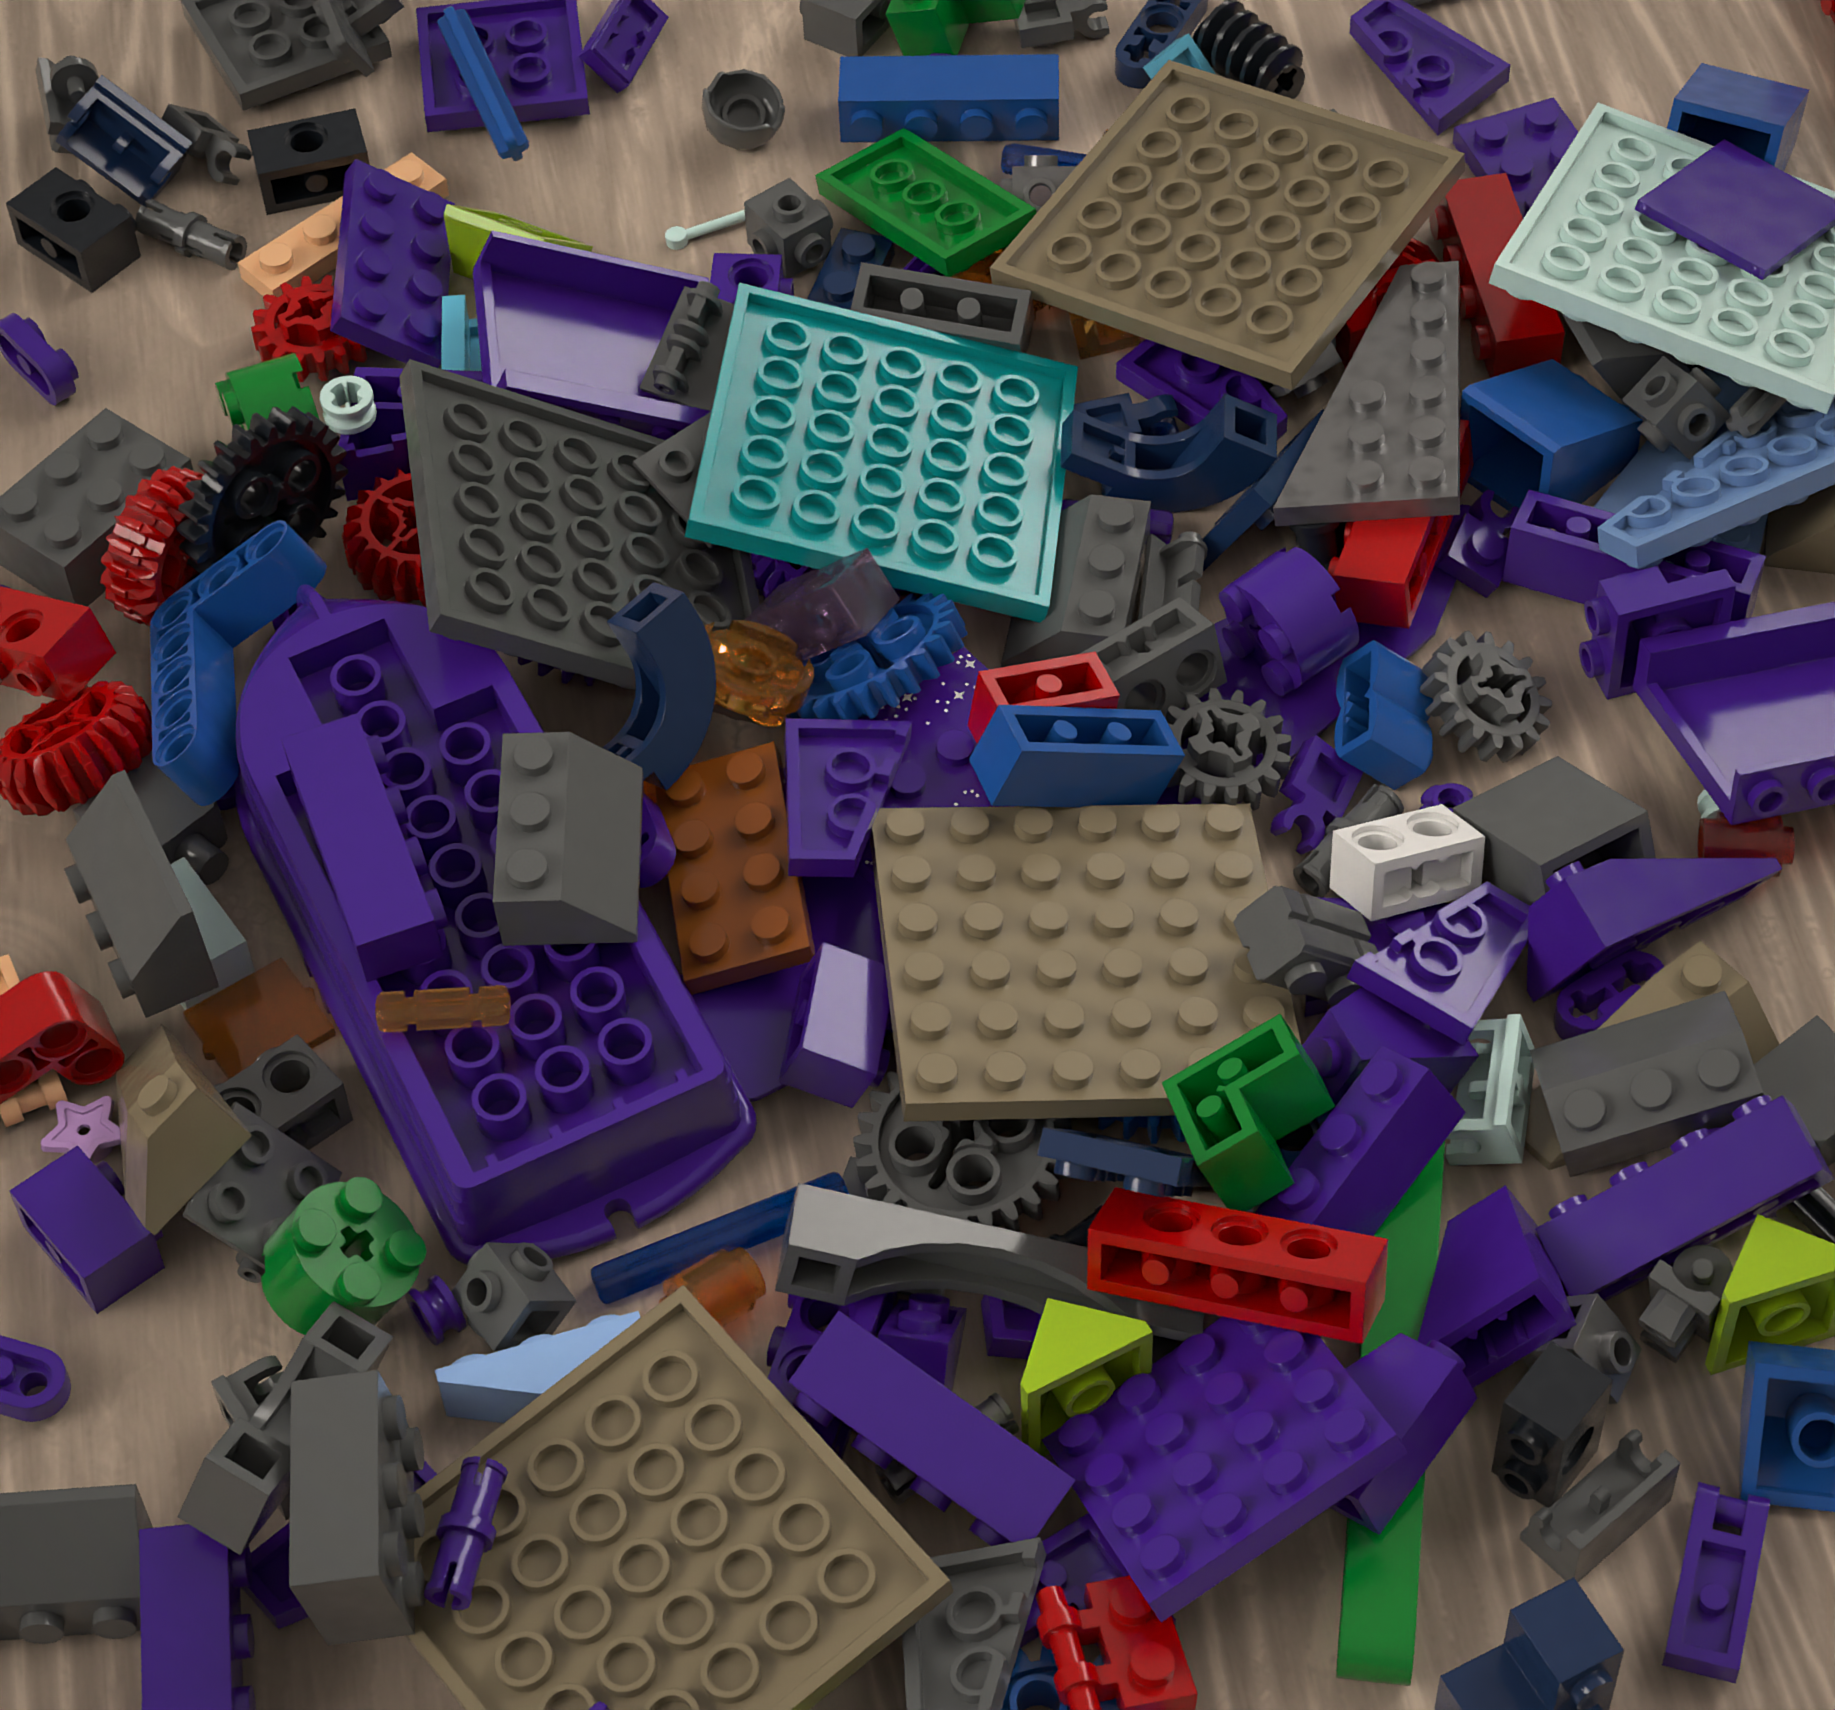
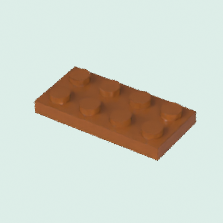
[655,741,815,995]

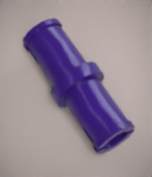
[424,1456,508,1610]

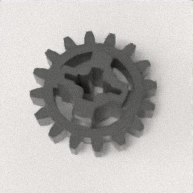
[1420,631,1552,763]
[1166,688,1292,811]

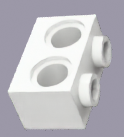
[1329,804,1485,921]

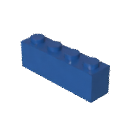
[838,54,1059,143]

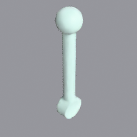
[665,210,745,250]

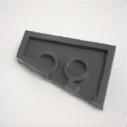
[902,1537,1046,1710]

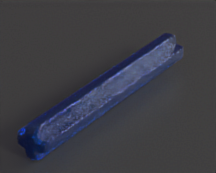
[590,1172,849,1304]

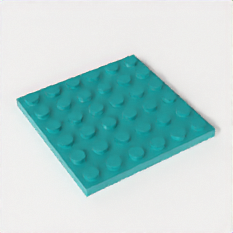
[684,282,1078,623]

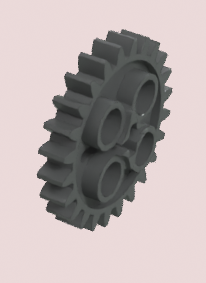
[853,1071,1072,1232]

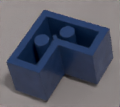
[1434,1577,1624,1710]

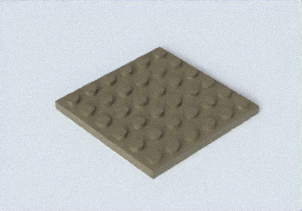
[990,60,1465,391]
[869,803,1301,1122]
[406,1285,954,1710]

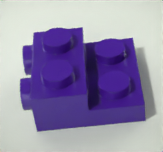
[1579,566,1736,700]

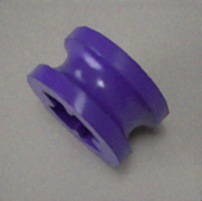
[405,1274,467,1346]

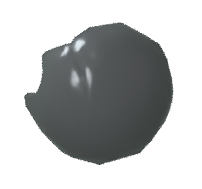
[701,69,785,150]

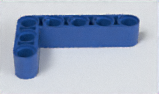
[150,520,327,806]

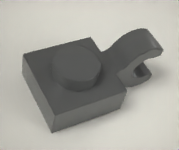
[1014,0,1110,48]
[161,104,252,185]

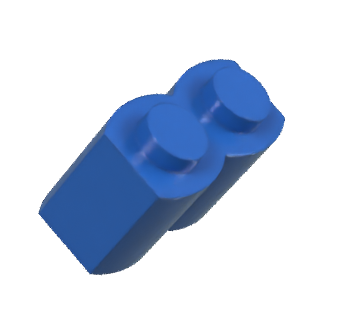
[1334,640,1434,790]

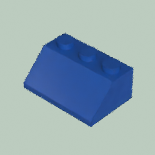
[1739,1341,1835,1512]

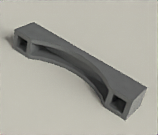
[775,1183,1204,1364]

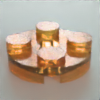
[704,620,814,727]

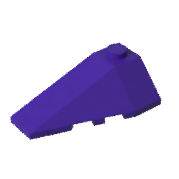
[1527,858,1782,1003]

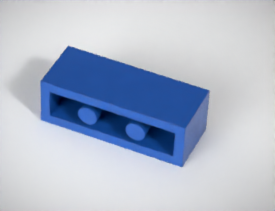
[969,705,1185,807]

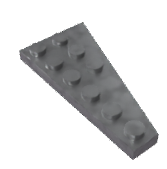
[1273,261,1460,526]

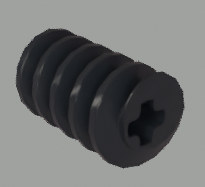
[1192,0,1305,99]

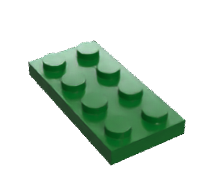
[815,128,1037,277]

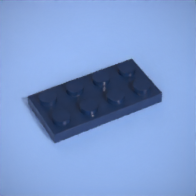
[1037,1127,1212,1197]

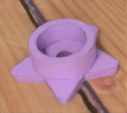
[41,1096,121,1164]

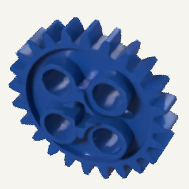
[776,593,967,720]

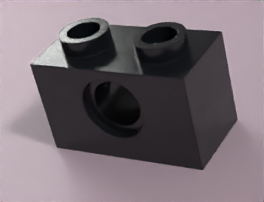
[247,108,370,215]
[6,167,141,293]
[1491,1341,1613,1508]

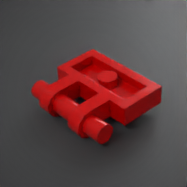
[1036,1575,1198,1710]

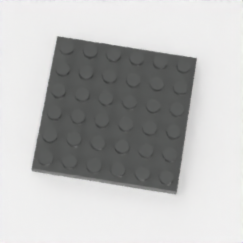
[399,359,781,728]

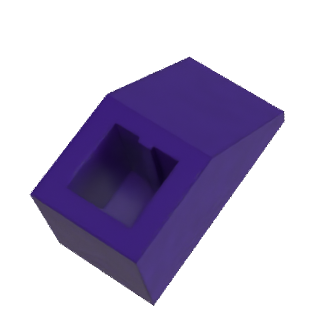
[878,1293,967,1391]

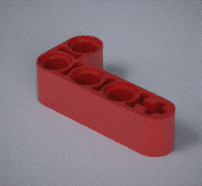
[0,971,125,1104]

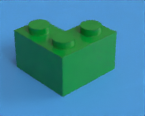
[886,0,1025,56]
[1161,1014,1335,1212]

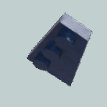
[1202,409,1324,572]

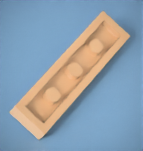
[238,152,449,297]

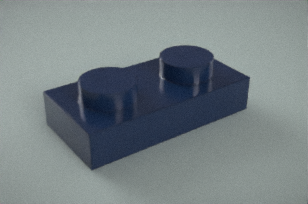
[807,228,895,310]

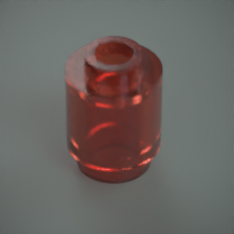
[1697,812,1795,877]

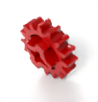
[251,275,367,382]

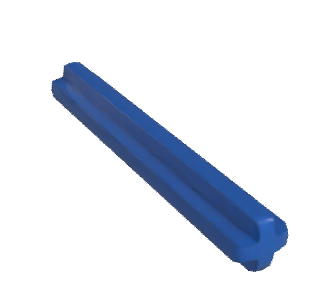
[438,6,529,161]

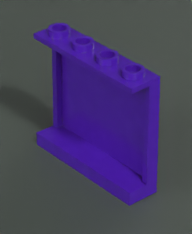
[473,230,711,440]
[1633,601,1835,825]

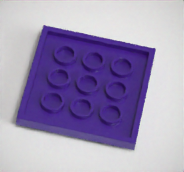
[1042,1317,1408,1622]

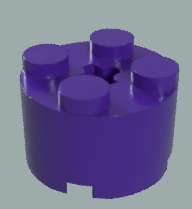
[1219,546,1359,696]

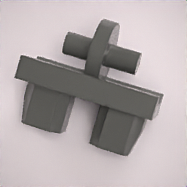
[35,55,99,154]
[1639,1245,1733,1363]

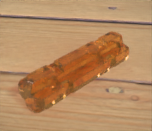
[375,985,511,1032]

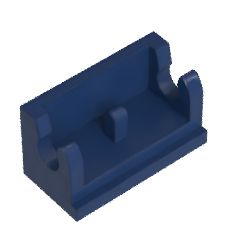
[56,75,193,208]

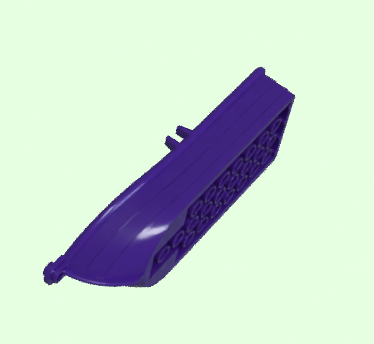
[234,584,757,1265]

